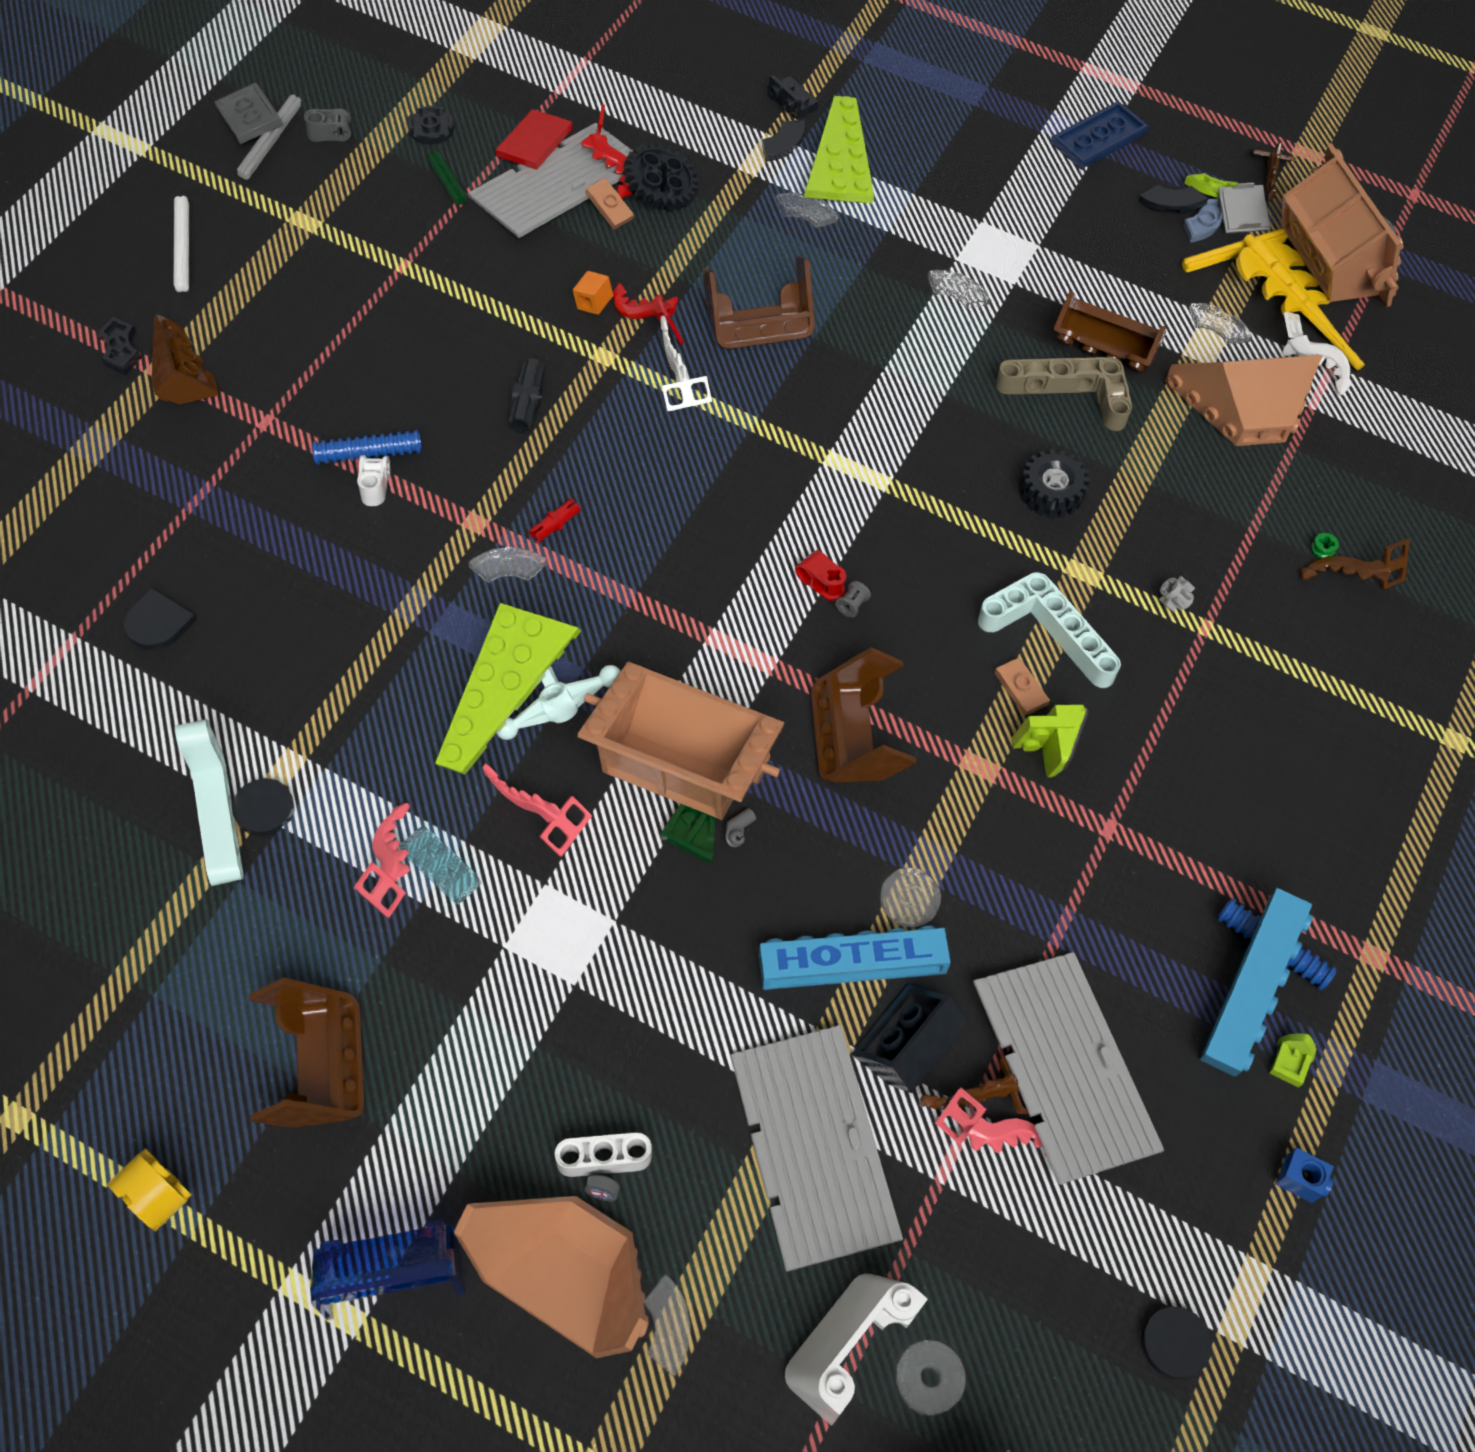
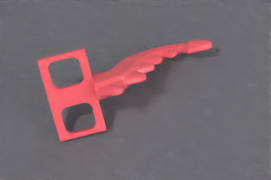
[482,764,592,856]
[354,803,410,918]
[935,1088,1047,1157]

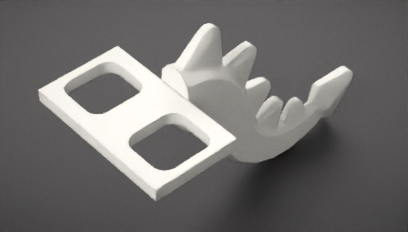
[1282,312,1352,395]
[661,315,712,412]

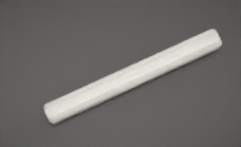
[174,196,189,292]

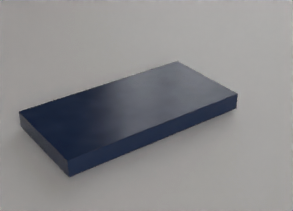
[1050,101,1149,170]

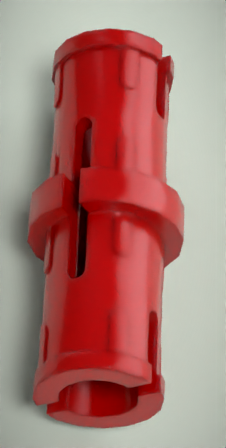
[528,498,581,544]

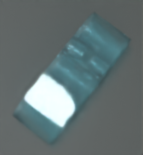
[399,826,482,905]

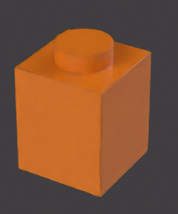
[572,271,613,315]

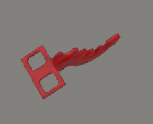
[581,104,632,198]
[613,283,684,345]

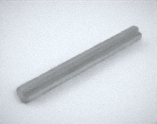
[237,95,301,180]

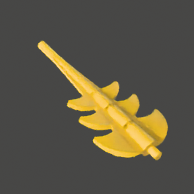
[1236,234,1365,371]

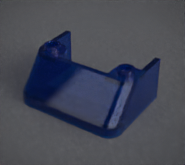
[310,1220,465,1320]

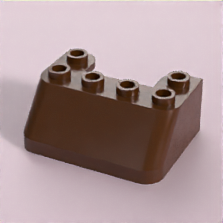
[1053,291,1166,372]

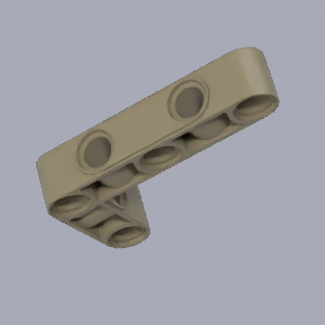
[995,357,1132,431]

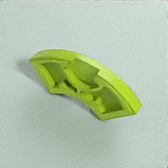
[1184,173,1239,198]

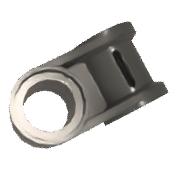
[304,108,351,142]

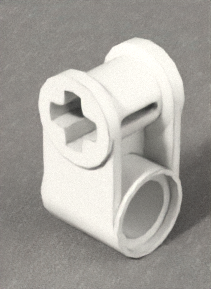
[357,455,390,506]

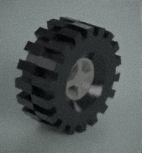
[1019,449,1090,518]

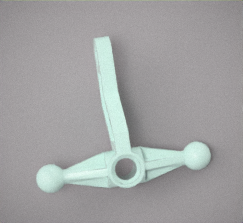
[496,665,621,740]

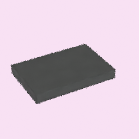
[214,83,283,144]

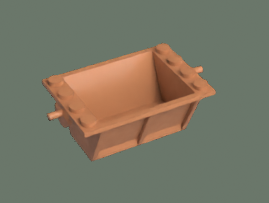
[1281,143,1404,307]
[578,662,785,820]

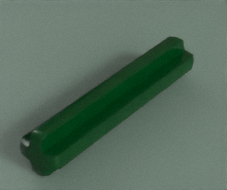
[428,151,467,205]

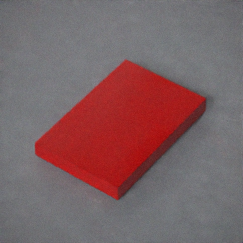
[496,109,573,170]

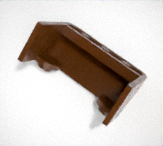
[702,256,815,349]
[811,647,917,783]
[249,977,364,1128]

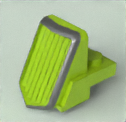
[1012,705,1089,777]

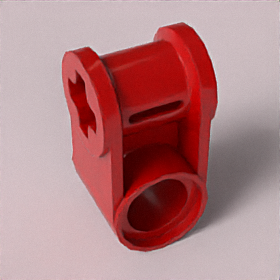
[795,550,846,601]

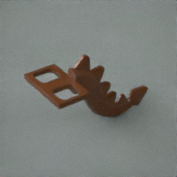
[1251,141,1296,202]
[1301,538,1410,590]
[919,1057,1029,1114]

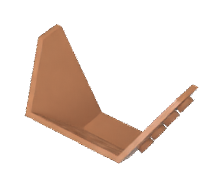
[1165,354,1323,446]
[454,1196,648,1358]

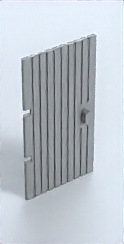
[467,123,633,238]
[973,952,1164,1185]
[730,1025,903,1272]

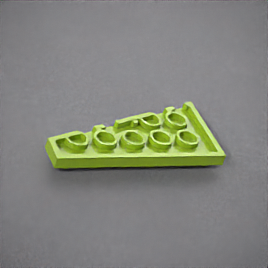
[804,96,874,204]
[435,603,581,775]

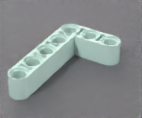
[978,572,1121,688]
[175,719,244,886]

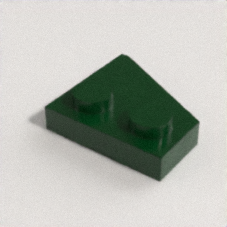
[661,803,716,865]

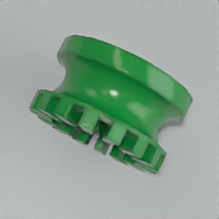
[1311,533,1339,559]

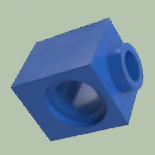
[1275,1147,1334,1203]

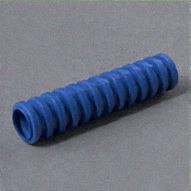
[312,430,422,465]
[1218,898,1337,991]

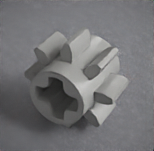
[1159,576,1195,612]

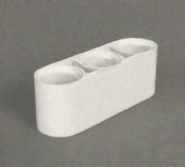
[555,1133,652,1177]

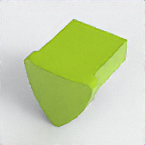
[1269,1033,1316,1088]

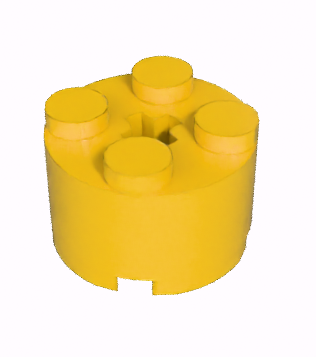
[107,1148,192,1232]

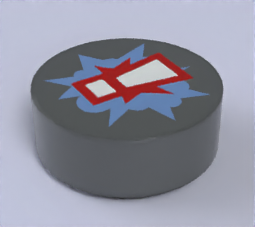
[585,1175,620,1201]

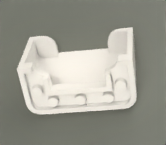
[785,1273,928,1426]

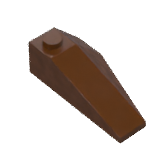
[152,314,219,405]

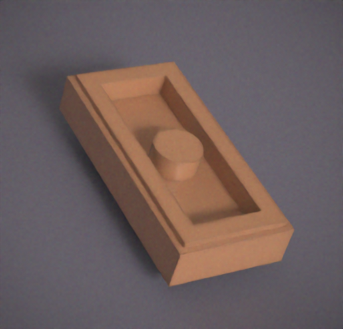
[585,178,634,230]
[995,657,1050,716]

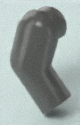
[725,808,756,847]

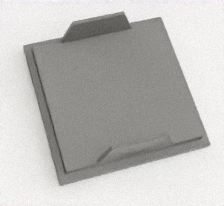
[1218,183,1271,233]

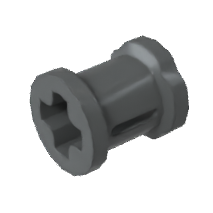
[835,581,871,618]

